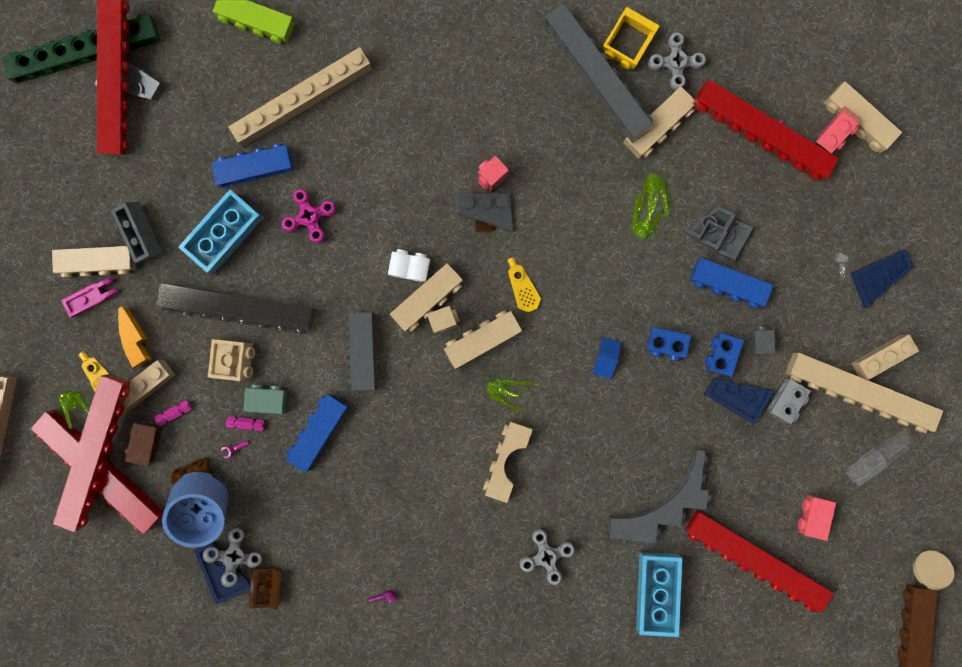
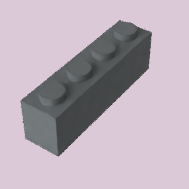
[345,313,377,391]

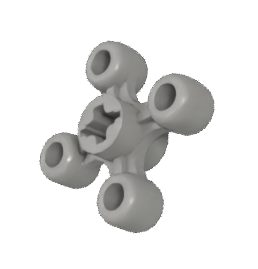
[648,32,706,91]
[203,528,262,587]
[519,528,575,585]

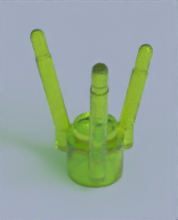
[638,174,669,216]
[631,194,663,239]
[486,378,534,413]
[57,391,90,429]

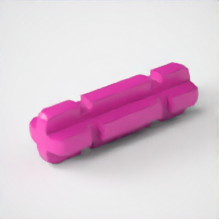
[154,400,192,426]
[226,417,265,431]

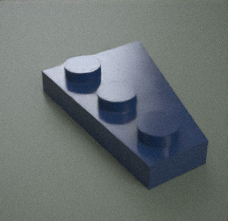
[850,250,912,308]
[703,378,774,424]
[194,542,251,604]

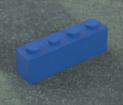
[211,144,294,188]
[689,258,773,309]
[286,394,349,473]

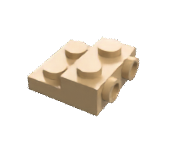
[208,339,255,382]

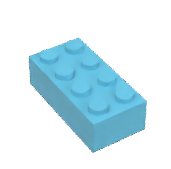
[178,190,263,275]
[636,552,682,637]

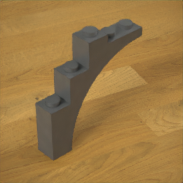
[607,449,711,543]

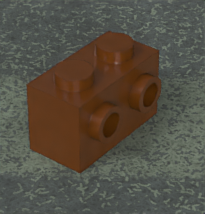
[124,422,162,466]

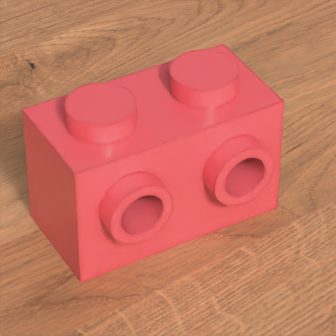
[816,106,860,153]
[478,156,509,192]
[798,495,836,541]

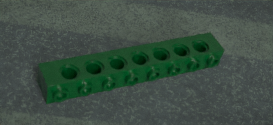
[2,14,161,84]

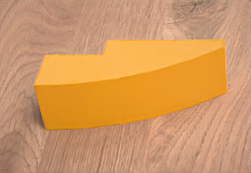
[118,306,152,368]

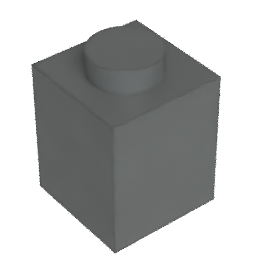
[750,327,775,354]

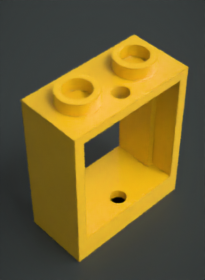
[601,7,659,71]

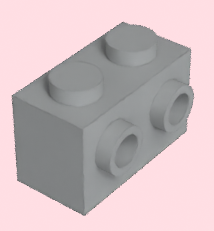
[766,379,811,424]

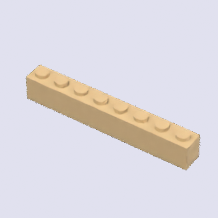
[228,47,372,148]
[785,353,943,434]

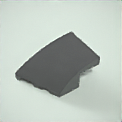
[684,206,753,262]

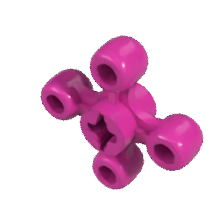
[282,189,337,244]

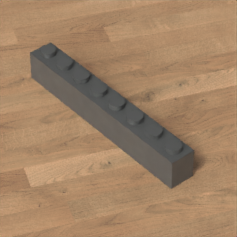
[545,4,653,143]

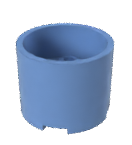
[162,472,229,547]

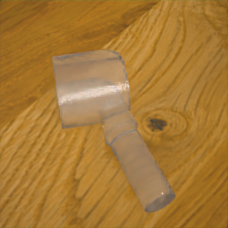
[834,253,848,280]

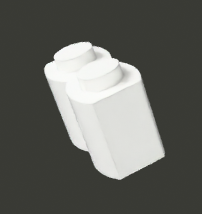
[388,249,430,282]

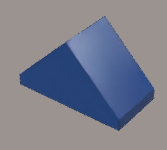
[592,337,621,379]

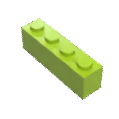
[212,0,295,44]

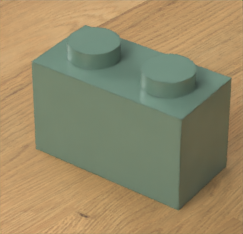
[243,384,287,414]

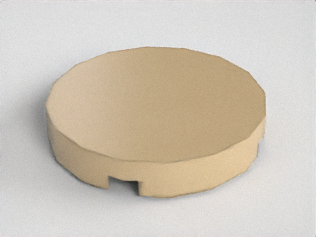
[913,550,955,590]

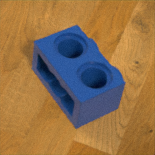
[646,327,691,361]
[705,333,744,377]

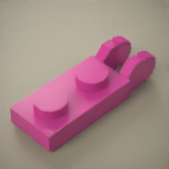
[61,278,119,318]

